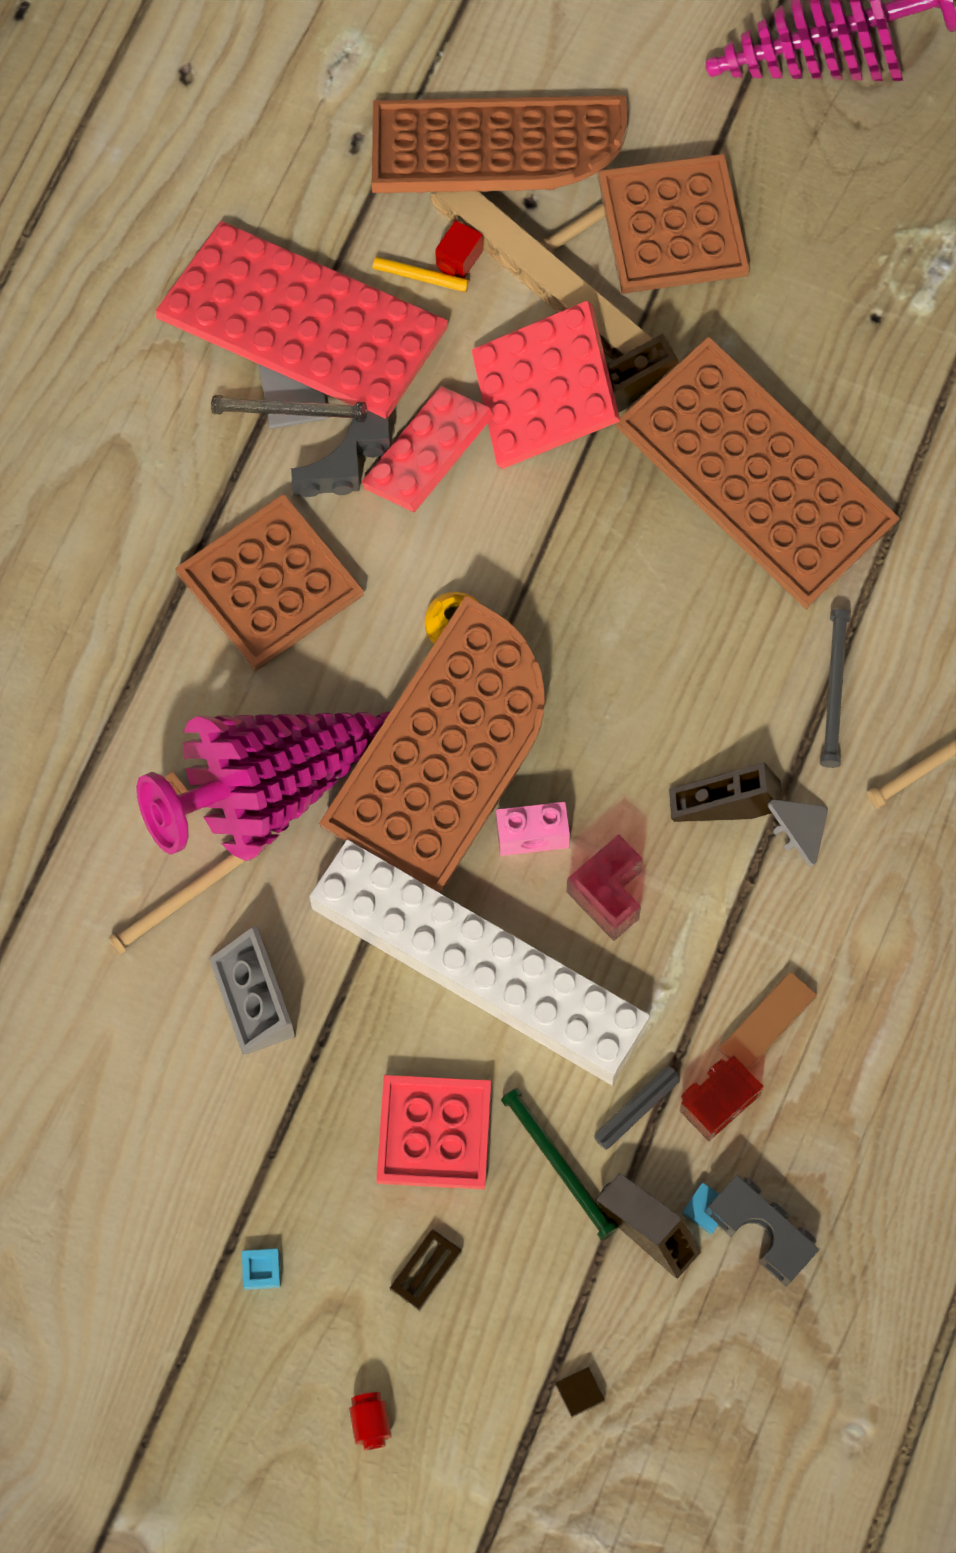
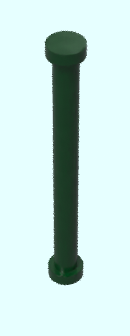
[501,1088,619,1241]

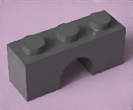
[705,1175,820,1287]

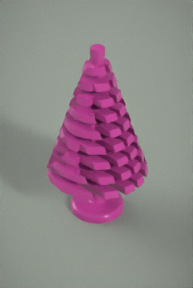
[705,0,956,81]
[136,712,390,861]

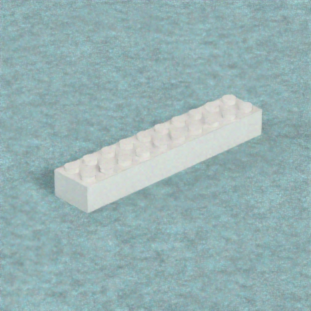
[309,840,650,1086]

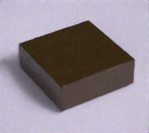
[555,1367,605,1418]

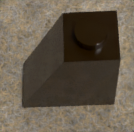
[596,1173,701,1279]

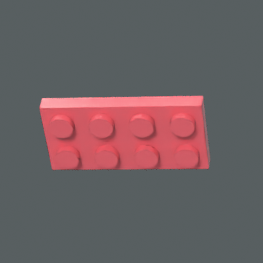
[361,386,494,513]

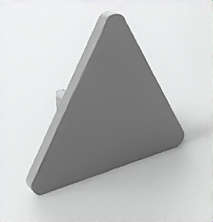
[768,800,828,866]

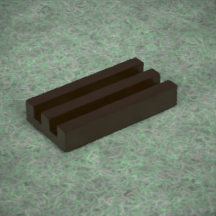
[390,1229,462,1311]

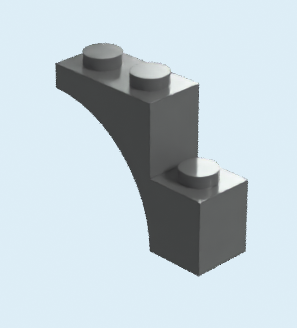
[291,405,389,497]

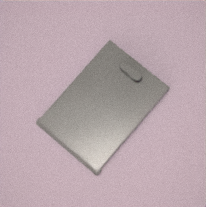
[258,364,330,429]

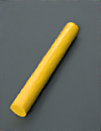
[373,257,469,292]

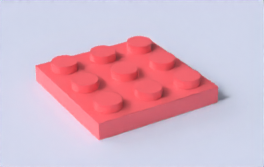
[376,1075,491,1190]

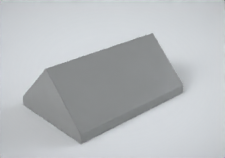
[209,927,295,1054]

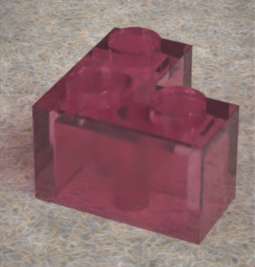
[566,834,643,941]

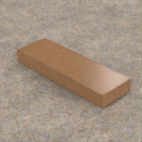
[719,972,817,1073]

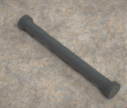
[820,609,851,768]

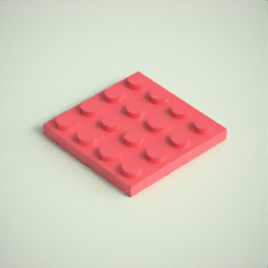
[471,301,620,469]

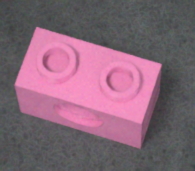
[496,802,570,856]

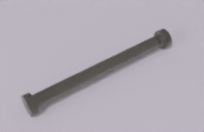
[211,395,367,422]

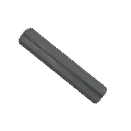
[594,1066,680,1149]

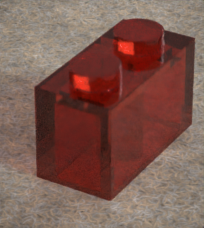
[680,1055,764,1142]

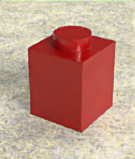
[435,220,483,279]

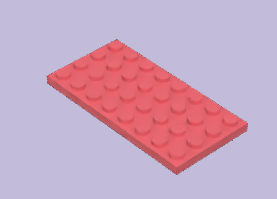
[156,221,448,419]

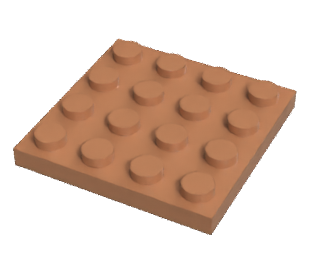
[598,154,750,294]
[175,494,364,671]

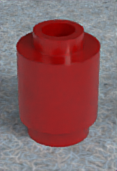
[349,1392,392,1450]

